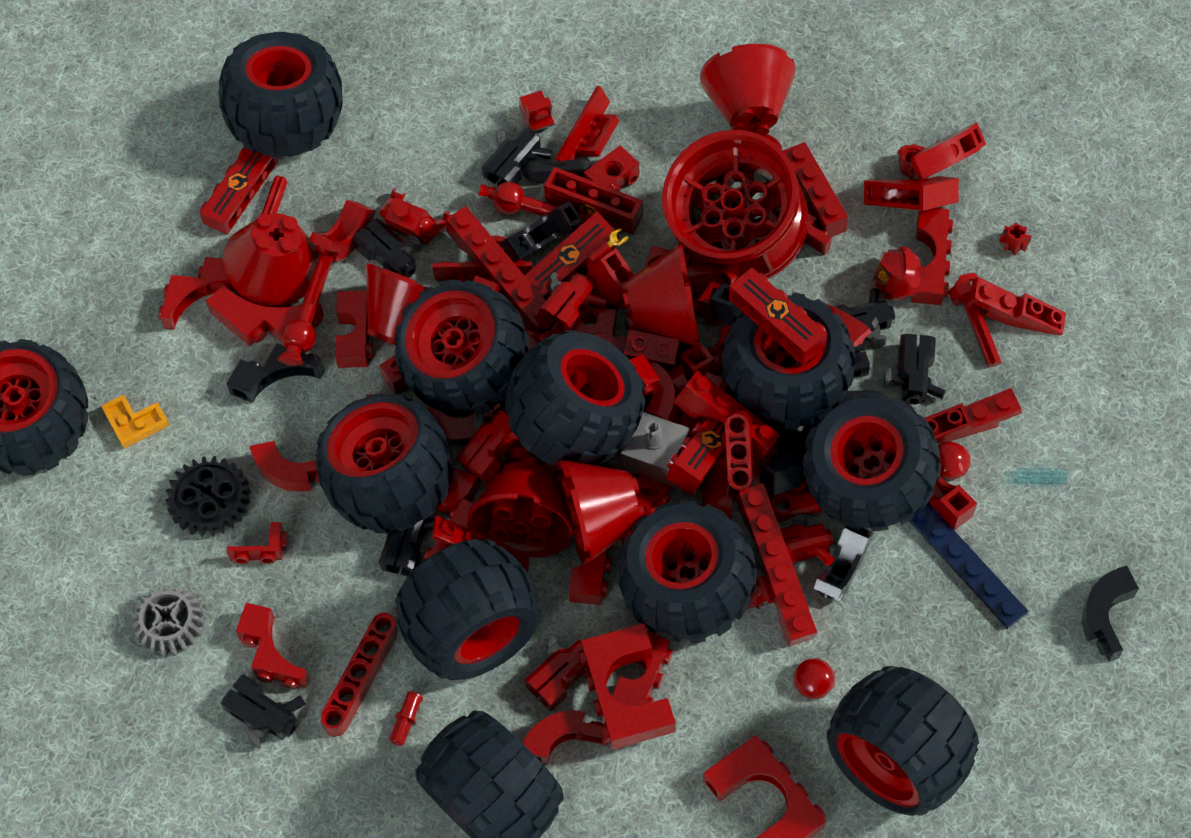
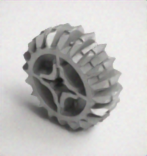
[131,584,204,656]

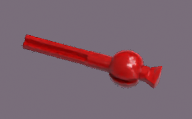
[478,182,591,226]
[278,253,333,366]

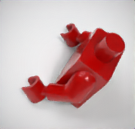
[379,188,451,245]

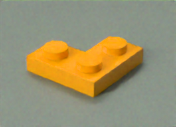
[101,394,170,449]

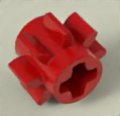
[999,223,1032,255]

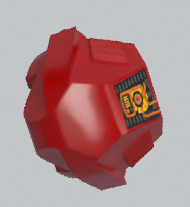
[871,246,921,302]

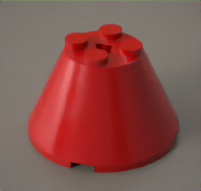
[700,43,796,136]
[222,213,320,308]
[622,244,700,346]
[366,263,428,345]
[467,457,573,558]
[556,460,645,565]

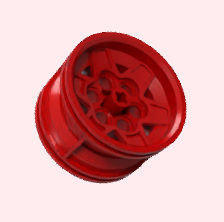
[662,130,809,279]

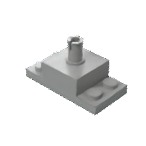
[605,412,699,495]

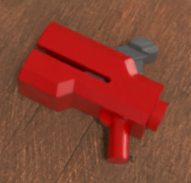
[535,272,607,334]
[455,410,520,483]
[780,513,834,566]
[524,636,589,712]

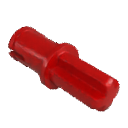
[389,691,423,746]

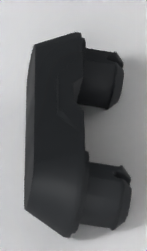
[523,157,592,182]

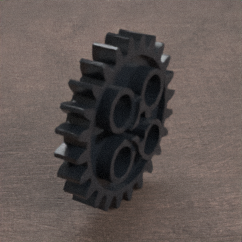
[165,456,251,537]

